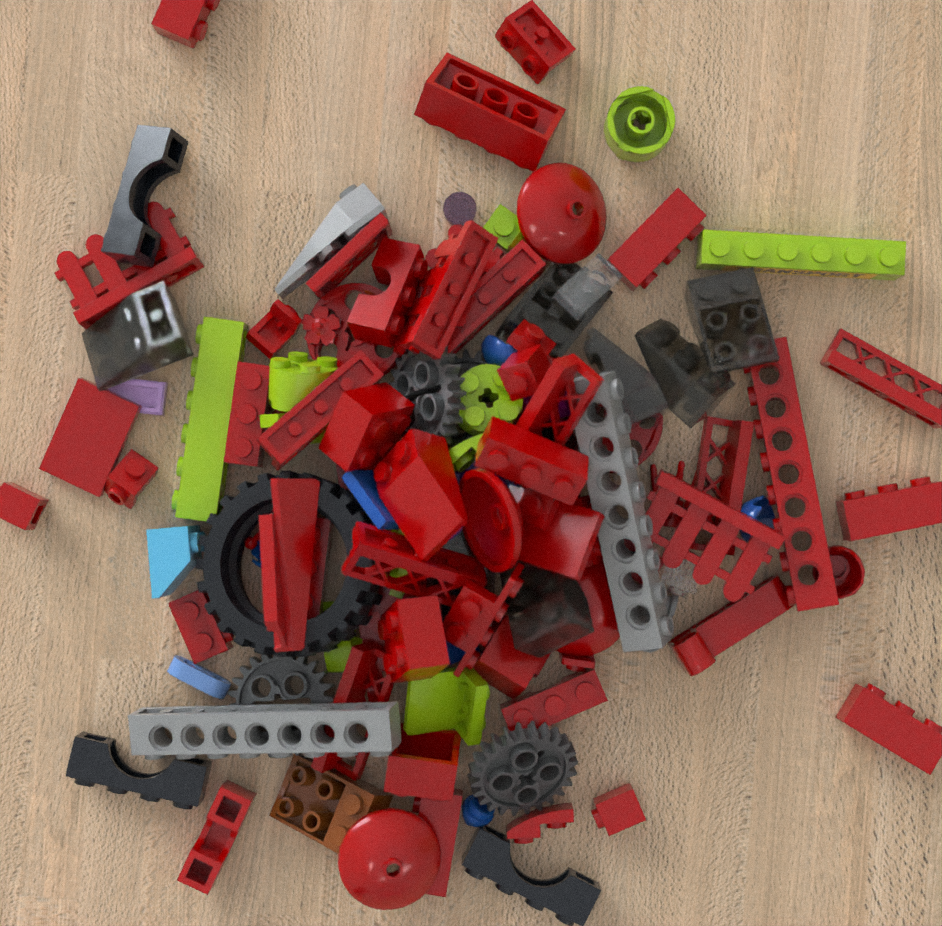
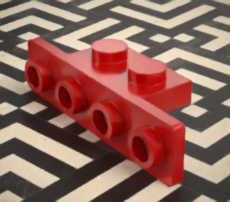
[443,562,524,678]

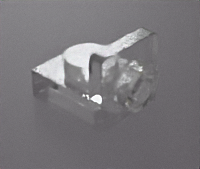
[660,550,701,598]

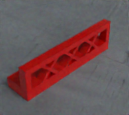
[447,239,546,355]
[820,328,942,429]
[256,350,384,471]
[516,353,604,446]
[690,416,754,556]
[342,521,487,607]
[311,641,395,781]

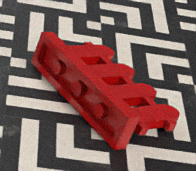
[55,201,205,332]
[393,220,499,360]
[632,469,785,601]

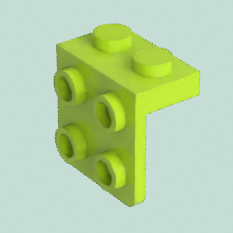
[403,667,490,746]

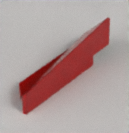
[259,478,320,652]

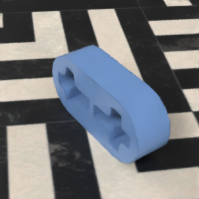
[167,655,231,699]

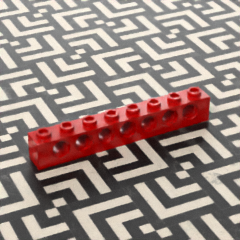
[740,336,839,612]

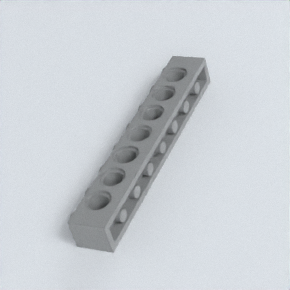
[566,370,674,652]
[128,702,402,760]

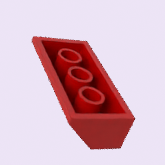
[414,52,566,172]

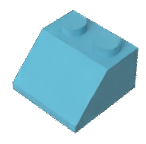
[146,525,206,599]

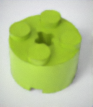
[604,86,675,162]
[268,351,338,412]
[458,364,523,437]

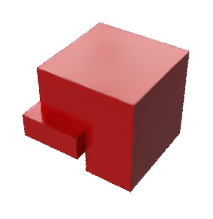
[473,615,553,700]

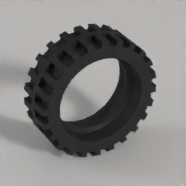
[195,470,388,657]

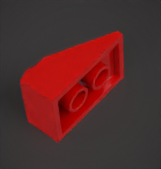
[373,428,468,562]

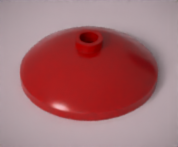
[517,162,607,264]
[459,468,523,573]
[529,562,620,657]
[338,808,441,910]

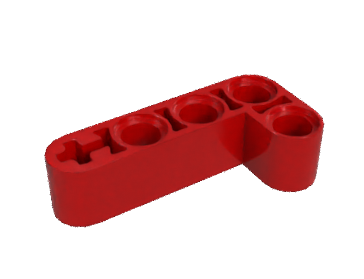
[667,574,794,676]

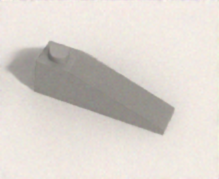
[274,183,388,299]

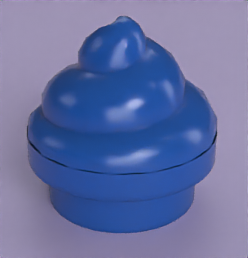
[462,795,495,827]

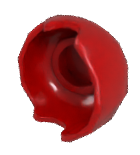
[812,545,865,599]

